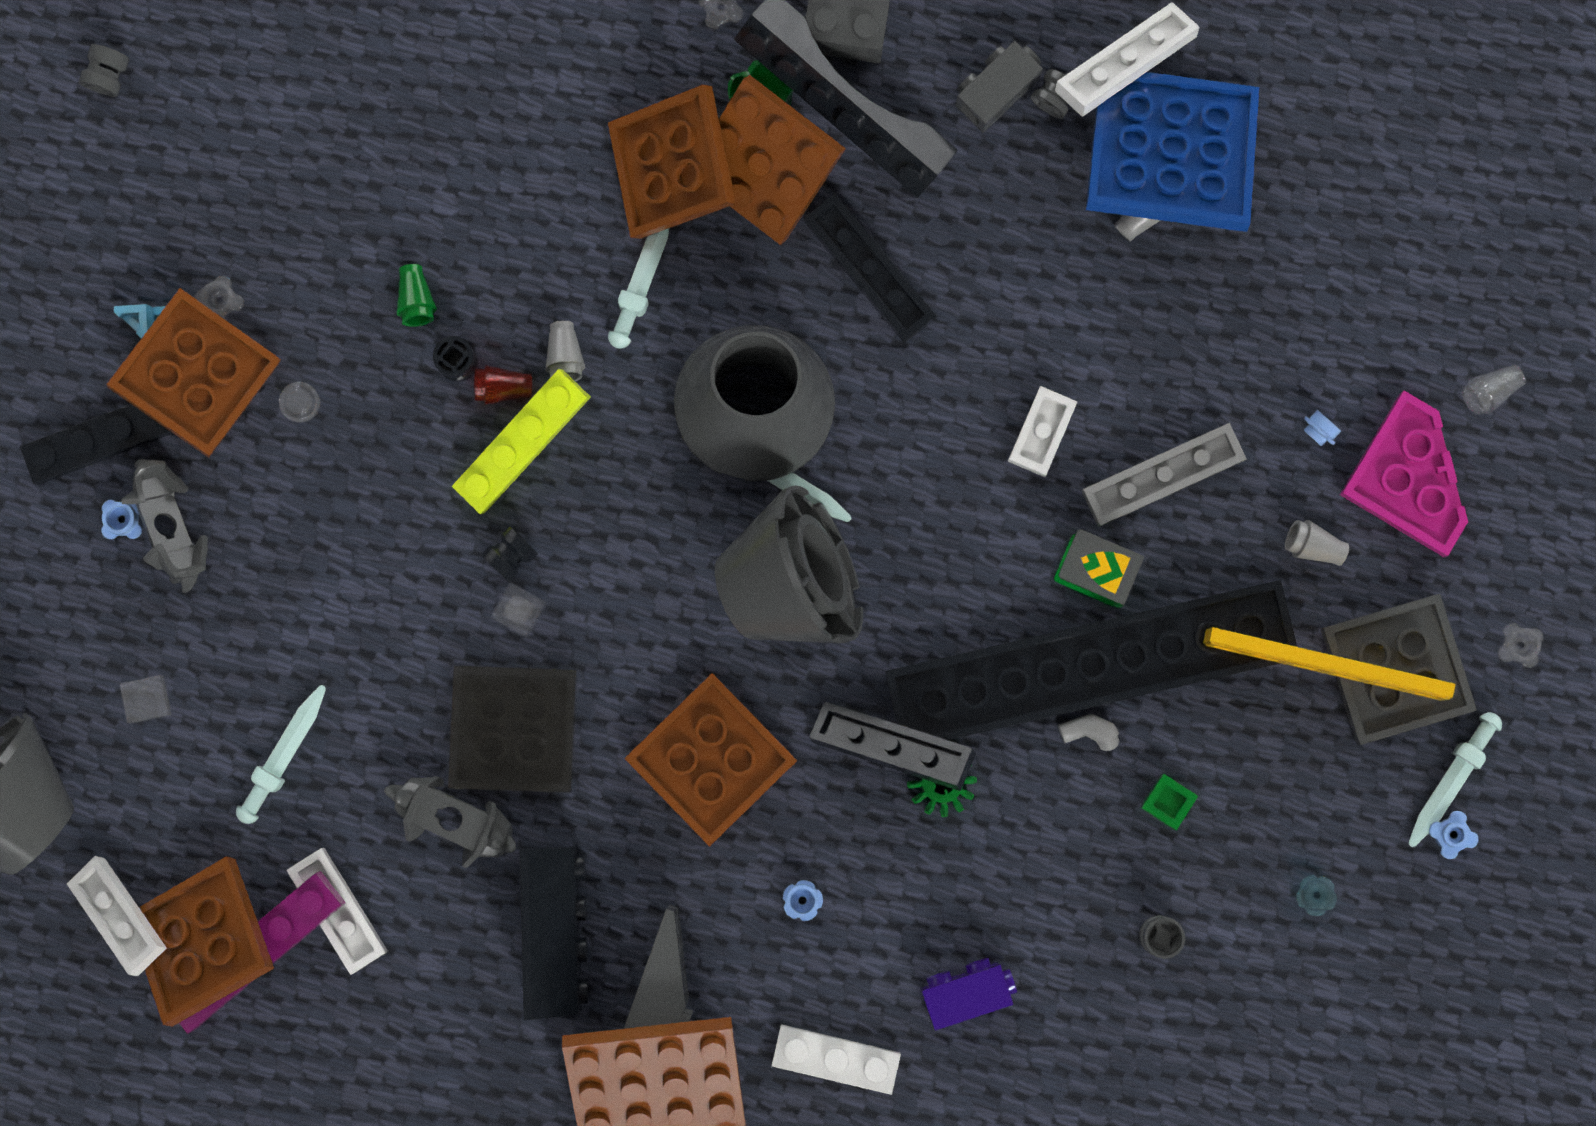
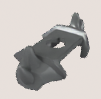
[121,459,208,593]
[384,776,516,868]

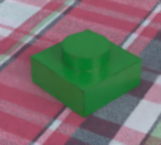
[1140,774,1198,830]

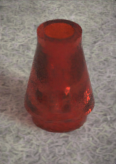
[474,365,532,405]

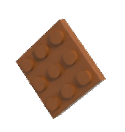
[719,75,846,245]
[608,84,736,239]
[107,288,281,458]
[624,673,797,847]
[139,856,274,1027]

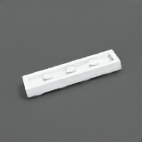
[1055,2,1200,117]

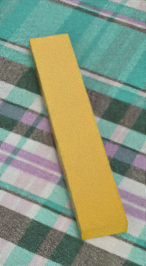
[1203,627,1456,701]

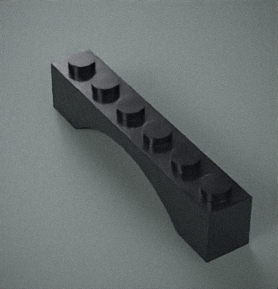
[734,0,958,198]

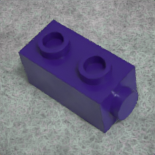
[920,958,1017,1031]

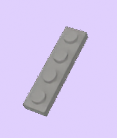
[1082,423,1247,527]

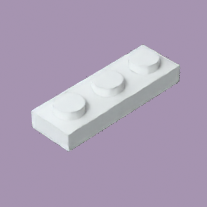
[286,848,388,975]
[67,856,167,976]
[772,1024,901,1095]

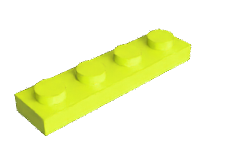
[452,369,591,514]

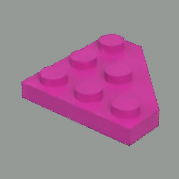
[1339,391,1468,557]

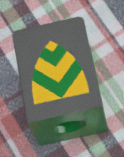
[1054,529,1145,609]

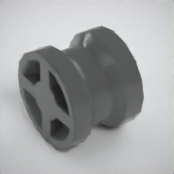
[1031,69,1068,119]

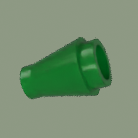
[397,264,437,327]

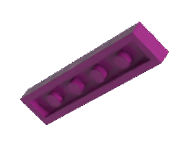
[179,871,346,1034]

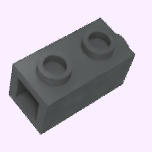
[955,41,1043,133]

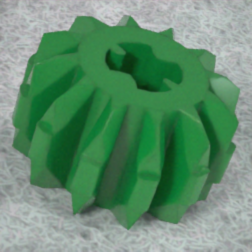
[907,765,977,817]

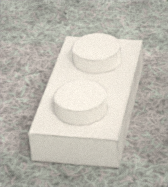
[1008,386,1077,477]

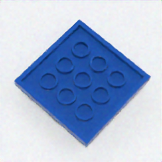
[1086,72,1259,232]

